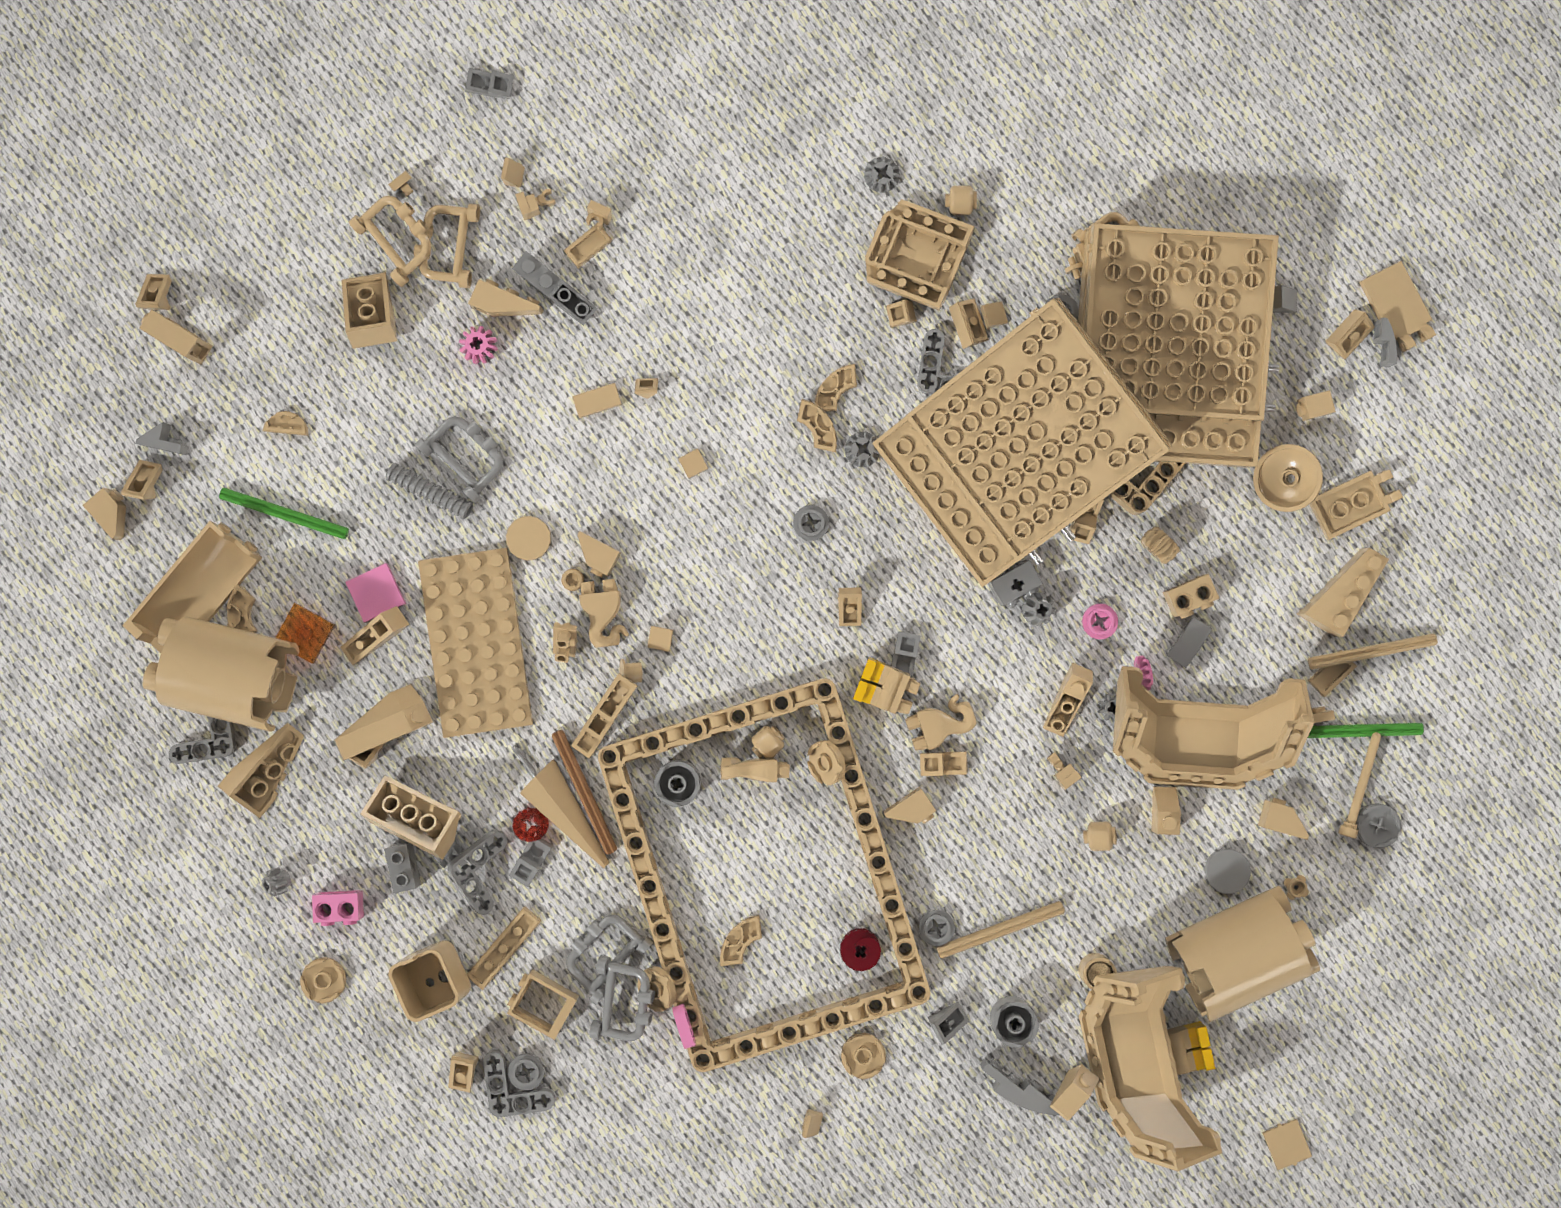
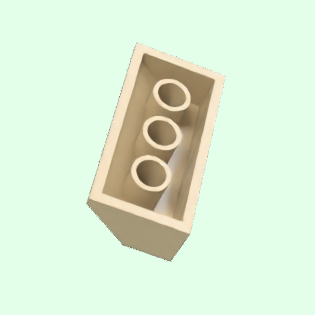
[360,775,460,860]

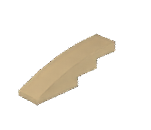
[571,673,637,759]

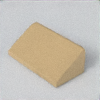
[949,298,989,349]
[1325,309,1375,360]

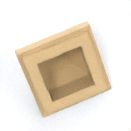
[635,378,658,399]

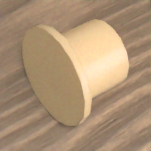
[619,659,642,683]

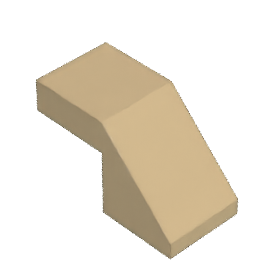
[1069,499,1104,544]

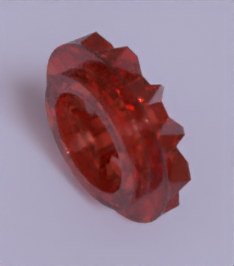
[512,807,549,842]

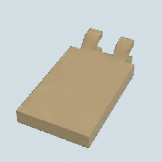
[1359,261,1436,353]
[1310,469,1403,540]

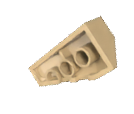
[335,684,433,761]

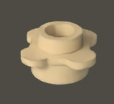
[1283,875,1309,900]

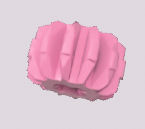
[459,326,498,364]

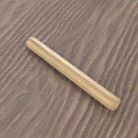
[1308,634,1438,670]
[937,901,1065,959]

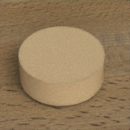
[561,569,584,591]

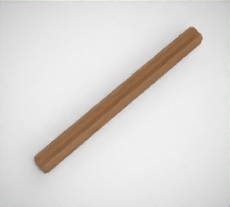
[552,730,617,855]

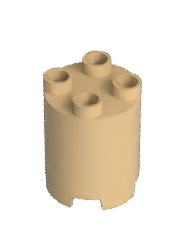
[143,617,299,732]
[1165,886,1320,1022]

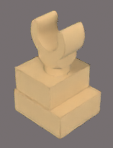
[515,189,556,221]
[1047,752,1082,790]

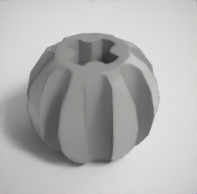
[1021,592,1056,626]

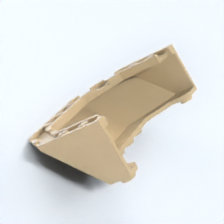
[1113,666,1314,790]
[1079,966,1222,1172]

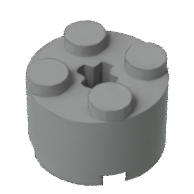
[654,759,701,807]
[990,996,1039,1048]

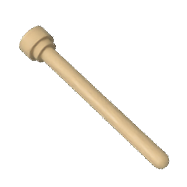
[1338,732,1381,839]

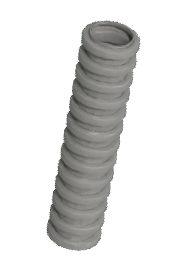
[386,463,473,519]

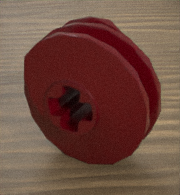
[840,928,881,971]

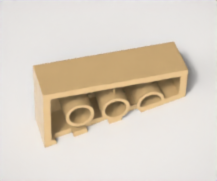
[1297,548,1389,637]

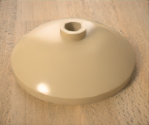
[1253,444,1323,512]

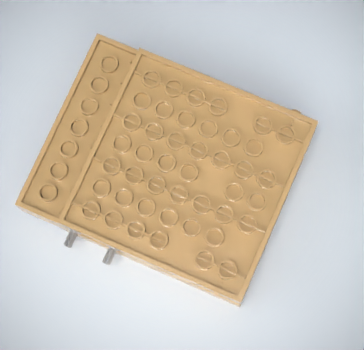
[1078,223,1279,468]
[872,298,1172,587]

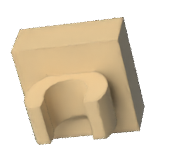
[388,171,413,196]
[586,200,612,231]

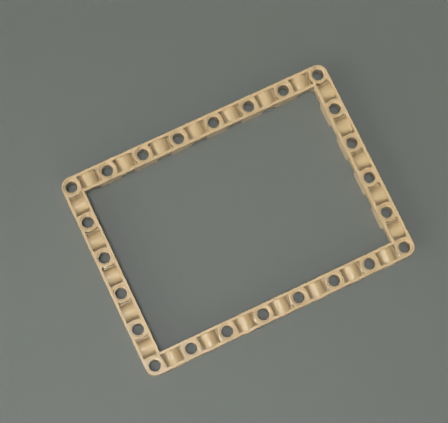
[598,678,931,1072]

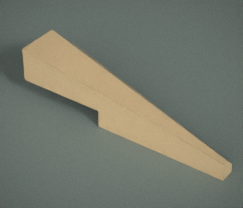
[520,759,609,869]

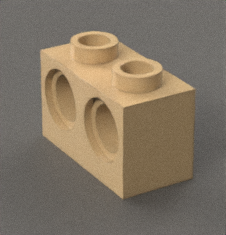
[1162,574,1219,619]

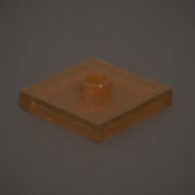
[275,603,336,664]

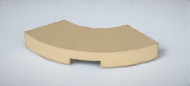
[815,364,857,412]
[797,399,837,452]
[226,584,258,633]
[720,915,762,966]

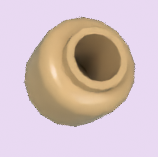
[945,185,977,215]
[752,726,785,759]
[1083,821,1117,851]

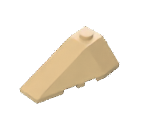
[217,723,304,818]

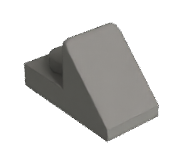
[135,422,189,455]

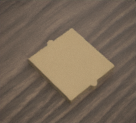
[1262,1119,1312,1170]

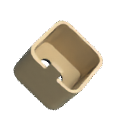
[388,940,471,1022]

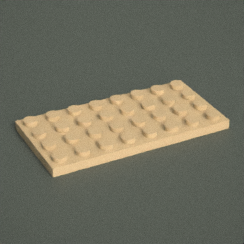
[418,548,533,738]

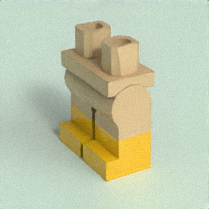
[853,657,920,714]
[1167,1021,1216,1076]

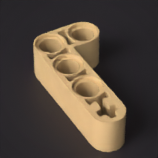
[1110,462,1186,515]

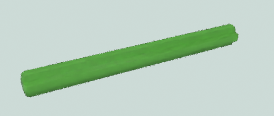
[219,488,349,539]
[1308,723,1424,738]

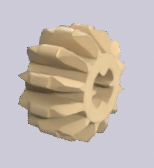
[1141,527,1180,564]

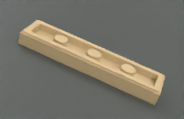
[467,906,542,990]

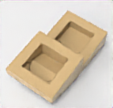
[920,751,968,776]

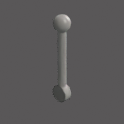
[512,745,537,778]

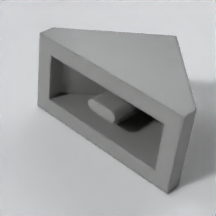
[1273,285,1297,313]
[928,1001,969,1045]

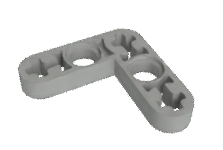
[917,329,954,395]
[169,717,236,764]
[448,830,507,915]
[483,1050,555,1117]

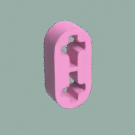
[672,1004,696,1049]

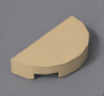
[262,411,309,436]

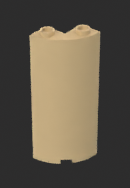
[122,521,262,653]

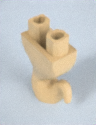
[579,579,629,648]
[905,694,977,750]
[720,757,790,782]

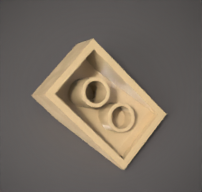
[341,272,397,349]

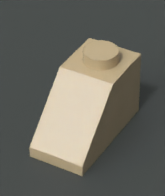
[82,488,126,540]
[578,531,621,578]
[883,786,936,824]
[1151,786,1181,835]
[1258,797,1309,840]
[1050,1064,1099,1121]

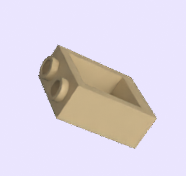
[139,309,213,364]
[507,969,579,1040]

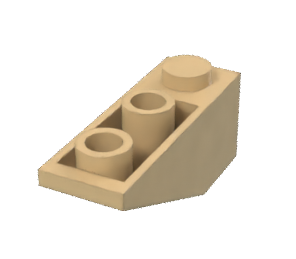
[468,279,544,317]
[1043,662,1093,737]

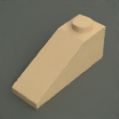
[340,606,410,665]

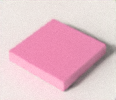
[345,563,406,623]

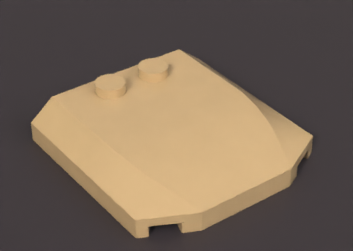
[865,199,974,311]

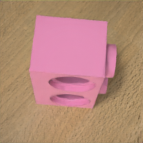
[312,890,364,926]

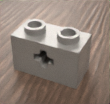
[988,560,1043,608]
[384,842,421,894]

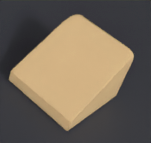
[501,157,525,188]
[886,300,917,328]
[980,301,1008,329]
[648,626,674,652]
[801,1109,823,1138]

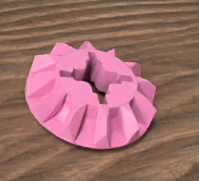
[1081,604,1118,639]
[1134,655,1153,690]

